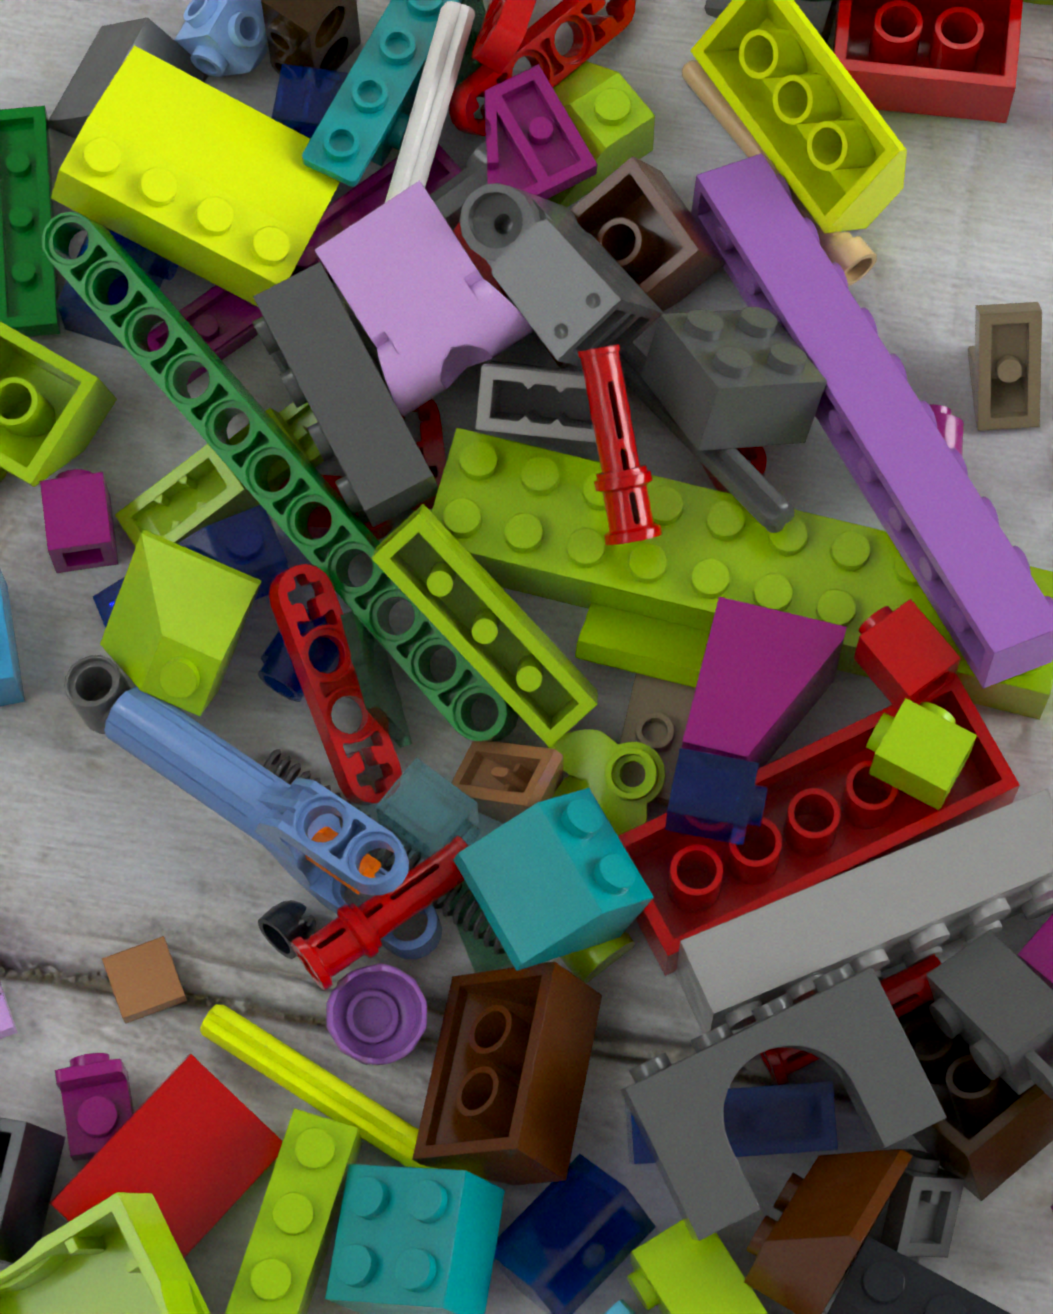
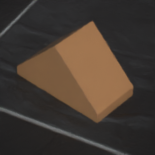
[445,741,563,824]

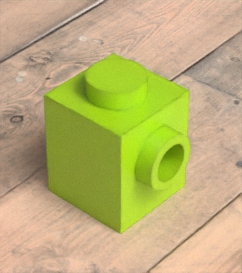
[866,698,977,810]

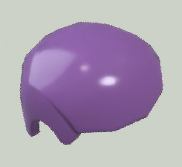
[326,963,427,1065]

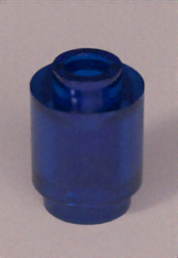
[257,608,339,702]

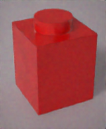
[854,599,961,711]

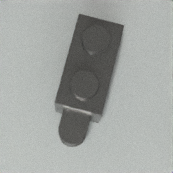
[926,930,1053,1100]

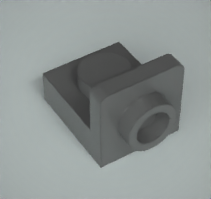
[880,1149,965,1258]

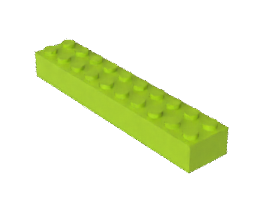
[431,428,1053,720]

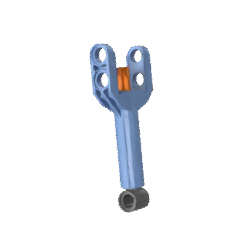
[64,655,442,959]

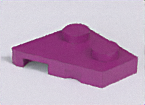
[484,64,598,199]

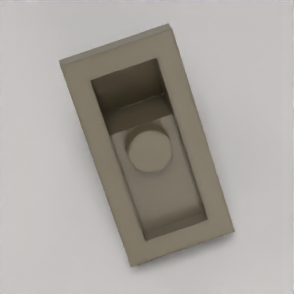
[968,302,1042,431]

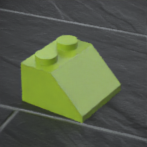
[0,322,117,487]

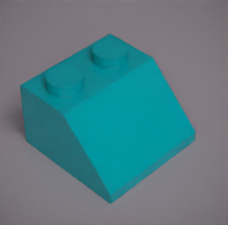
[453,788,654,971]

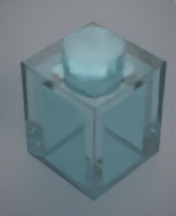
[376,757,481,860]

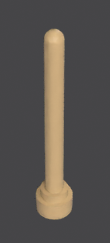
[682,60,877,286]

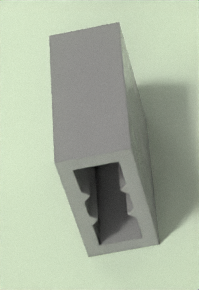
[475,361,596,442]

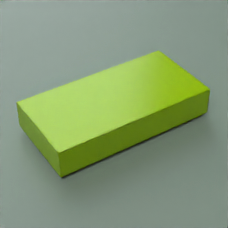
[575,603,710,688]

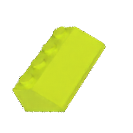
[690,0,907,234]

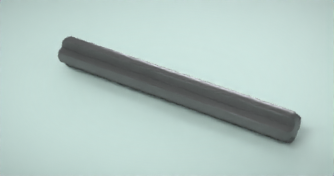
[620,343,795,533]

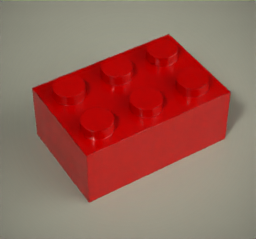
[833,0,1023,123]

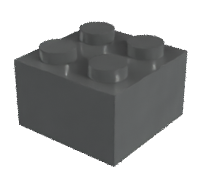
[641,307,827,451]

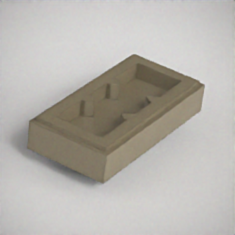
[620,673,696,807]

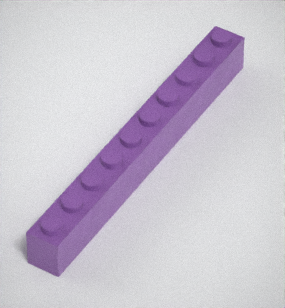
[691,153,1053,688]

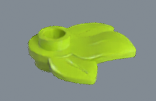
[548,729,666,836]

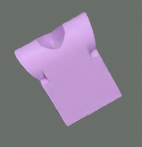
[315,180,534,416]

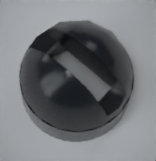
[258,900,316,959]

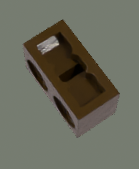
[261,0,361,93]

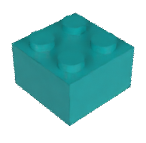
[325,1164,505,1314]

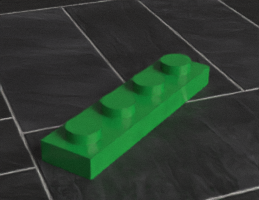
[0,105,61,337]

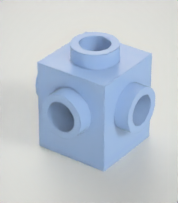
[175,0,267,77]

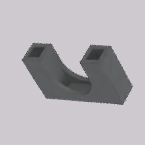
[620,963,947,1241]

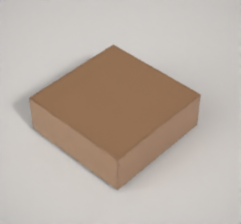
[102,936,187,1024]

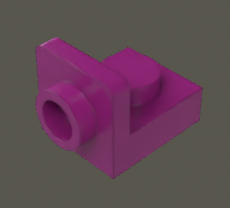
[55,1053,134,1162]

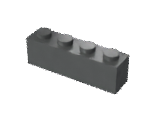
[252,262,439,527]

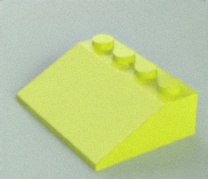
[51,45,340,307]

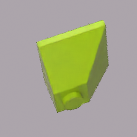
[547,61,655,208]
[100,530,262,717]

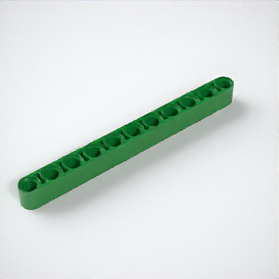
[42,212,519,742]

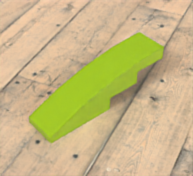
[115,402,324,548]

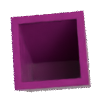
[678,597,847,795]

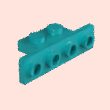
[302,0,462,187]

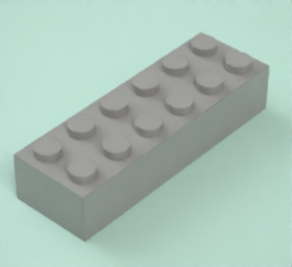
[676,789,1053,1034]

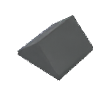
[48,17,209,139]

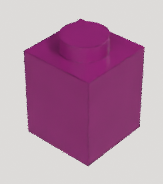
[40,469,119,573]

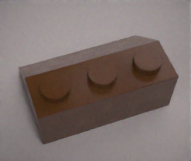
[412,961,602,1186]

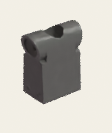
[459,183,663,367]

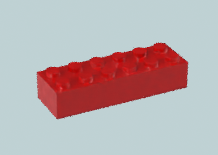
[618,674,1020,976]

